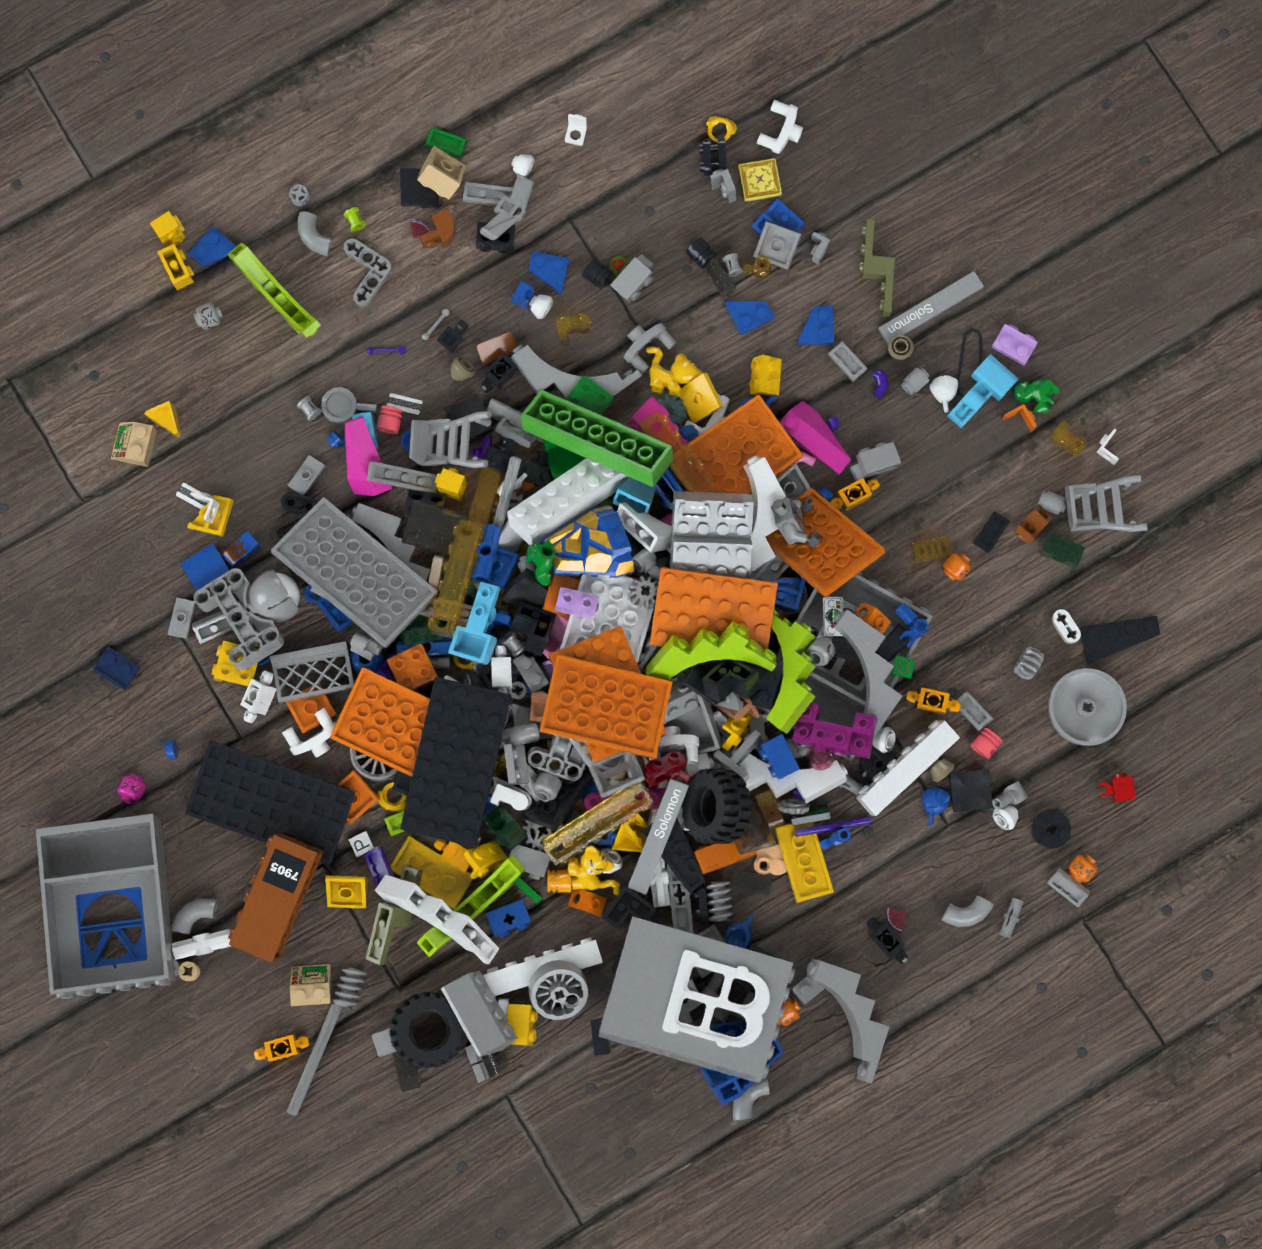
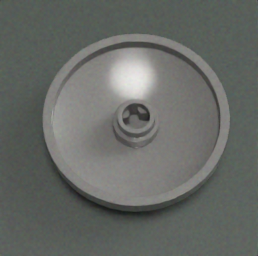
[1048,668,1127,746]

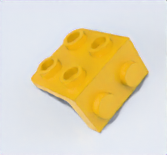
[211,641,258,686]

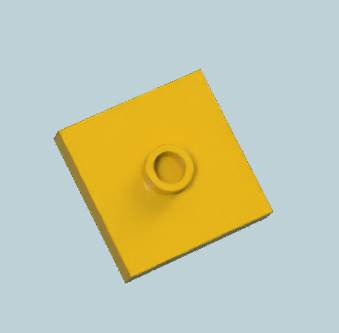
[680,373,723,424]

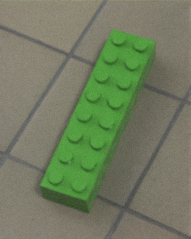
[521,390,673,487]

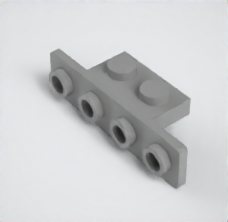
[486,399,544,448]

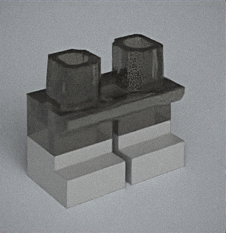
[465,1045,509,1083]

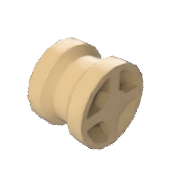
[178,962,200,981]

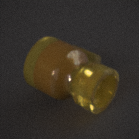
[743,256,771,280]

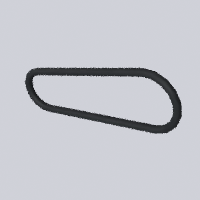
[957,329,982,397]

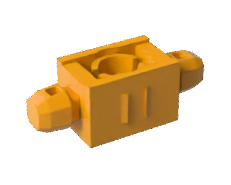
[830,478,880,511]
[906,687,961,715]
[434,839,474,872]
[254,1035,310,1062]

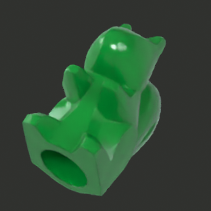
[1013,378,1060,414]
[526,539,556,586]

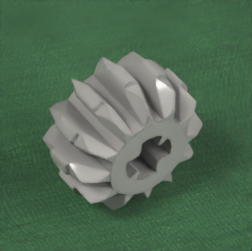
[628,576,658,609]
[1014,646,1044,680]

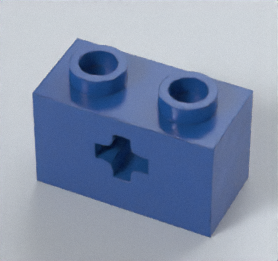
[486,899,531,938]

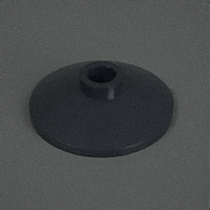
[859,747,897,783]

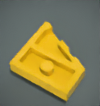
[187,495,234,537]

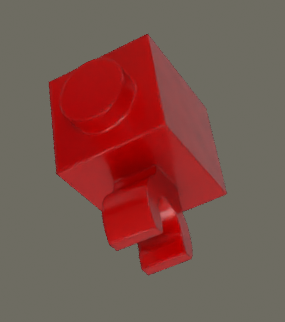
[1098,773,1136,803]

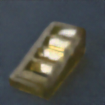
[911,536,952,563]

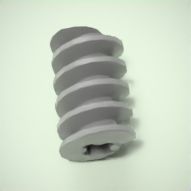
[706,881,733,922]
[332,967,367,1010]

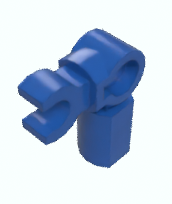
[895,603,929,647]
[819,828,851,850]

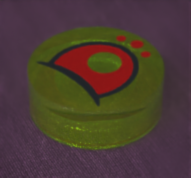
[609,256,628,276]

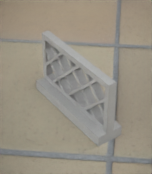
[270,641,354,703]

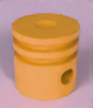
[547,869,572,893]

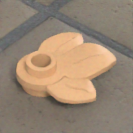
[754,840,787,875]

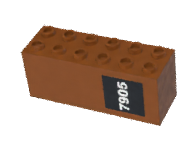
[228,833,324,963]

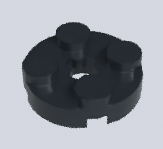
[1031,810,1071,849]

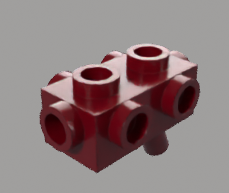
[642,751,692,787]

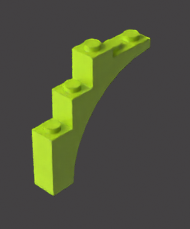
[227,242,321,338]
[766,610,816,734]
[646,621,776,681]
[417,855,526,957]

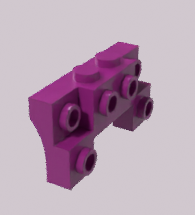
[792,703,878,759]

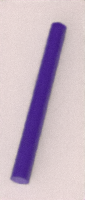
[795,816,871,837]

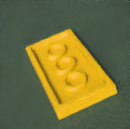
[774,822,834,903]
[391,836,474,909]

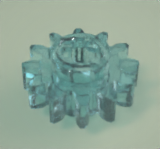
[658,395,687,425]

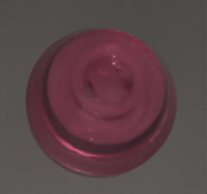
[808,748,835,771]

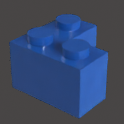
[757,734,800,780]

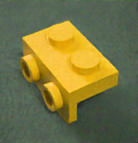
[749,355,782,396]
[722,713,753,751]
[463,840,508,879]

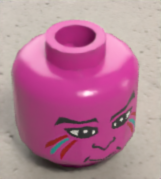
[117,774,146,804]

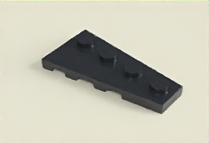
[1080,616,1160,665]
[523,765,593,831]
[642,818,705,893]

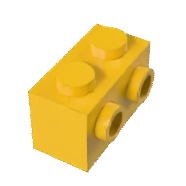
[150,211,186,248]
[157,244,194,291]
[435,468,467,501]
[507,1004,538,1046]

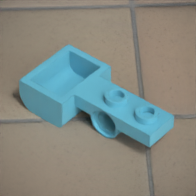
[947,354,1018,428]
[448,582,501,665]

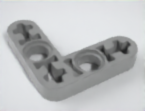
[343,239,392,307]

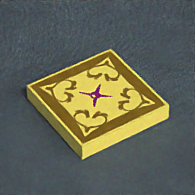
[738,159,782,202]

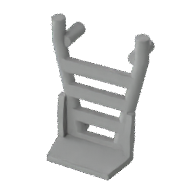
[409,411,491,468]
[1065,475,1147,532]
[570,739,645,798]

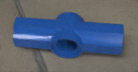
[472,524,502,583]
[397,637,453,656]

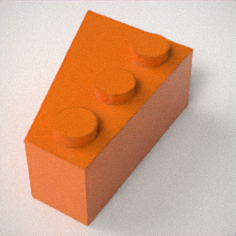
[694,832,757,875]

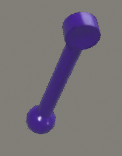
[367,346,406,355]

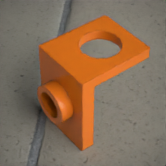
[1002,404,1037,432]
[854,602,891,634]
[568,889,607,917]

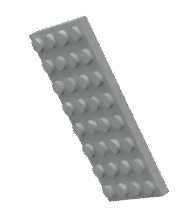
[271,497,438,648]

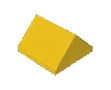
[325,876,368,908]

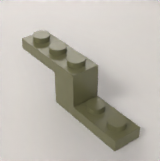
[859,219,895,317]
[365,865,423,965]

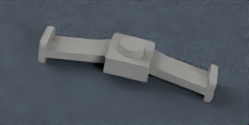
[480,173,534,240]

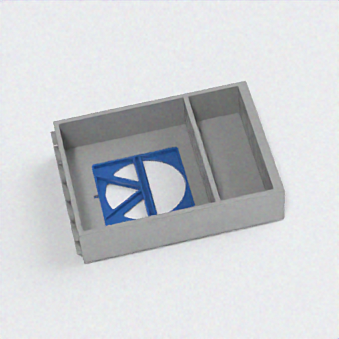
[36,814,176,999]

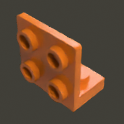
[387,644,438,692]

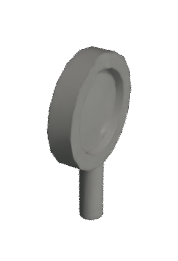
[321,387,377,424]

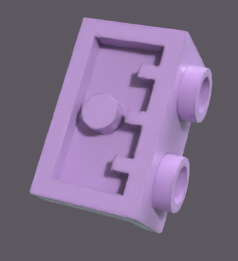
[991,324,1038,366]

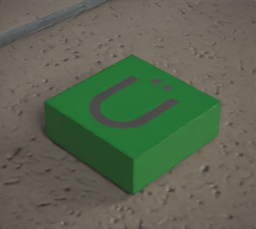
[891,656,915,679]

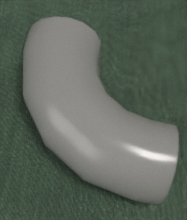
[298,212,332,256]
[499,723,539,750]
[941,896,994,927]
[171,899,218,934]
[733,1077,770,1121]

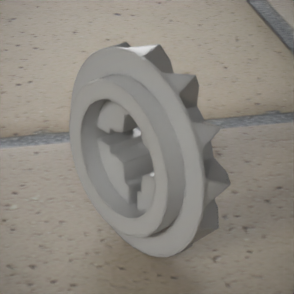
[778,799,810,815]

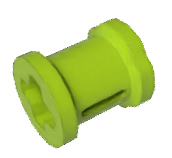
[343,207,366,232]

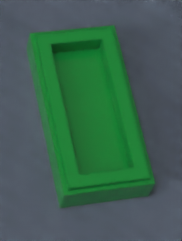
[426,127,467,158]
[513,877,543,904]

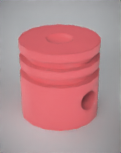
[376,406,403,434]
[970,728,1003,760]

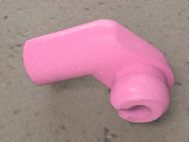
[795,451,816,466]

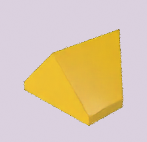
[144,401,181,438]
[612,811,648,852]

